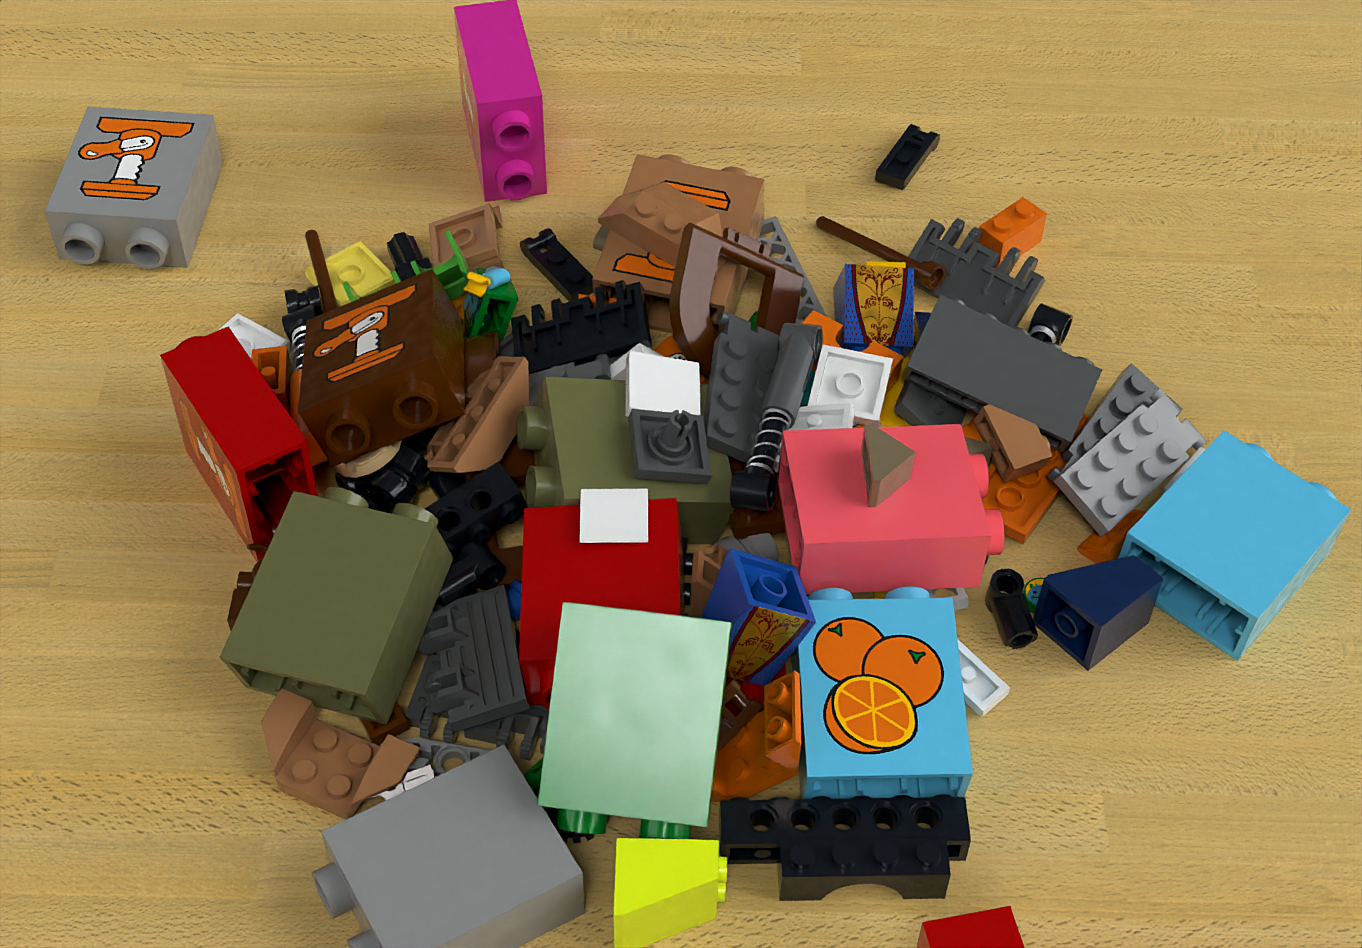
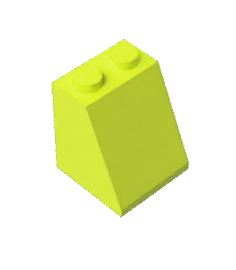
[613,838,727,948]

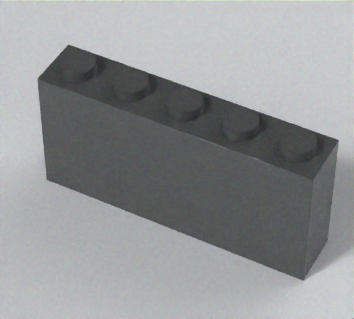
[901,295,1103,453]

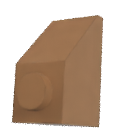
[973,404,1052,483]

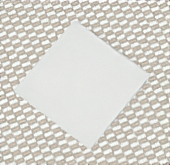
[580,489,648,543]

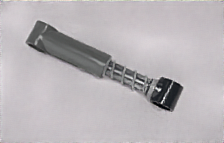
[730,323,823,512]

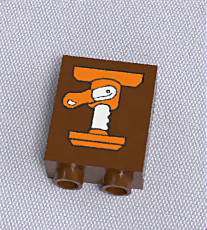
[298,269,465,467]

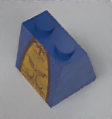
[833,264,914,358]
[701,548,816,686]

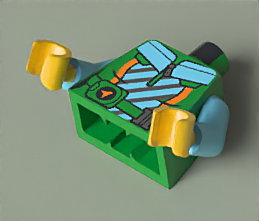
[463,266,518,342]

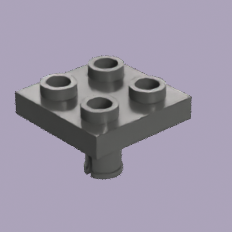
[628,409,711,484]

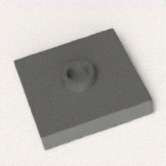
[894,380,967,426]

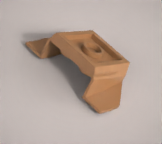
[429,204,505,295]
[261,688,420,820]

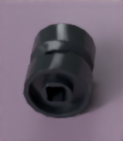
[366,445,434,511]

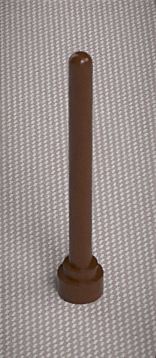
[816,216,946,290]
[305,229,338,313]

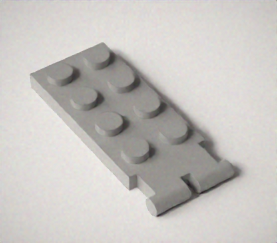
[1054,388,1207,537]

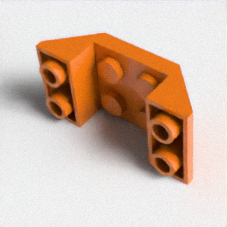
[712,670,801,802]

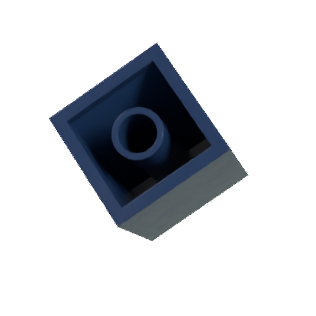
[1033,555,1164,671]

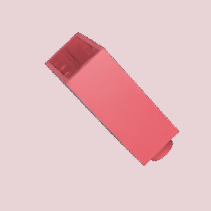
[777,424,1004,595]

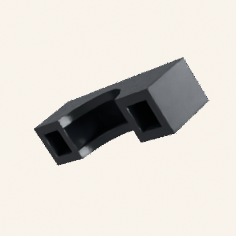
[777,837,951,901]

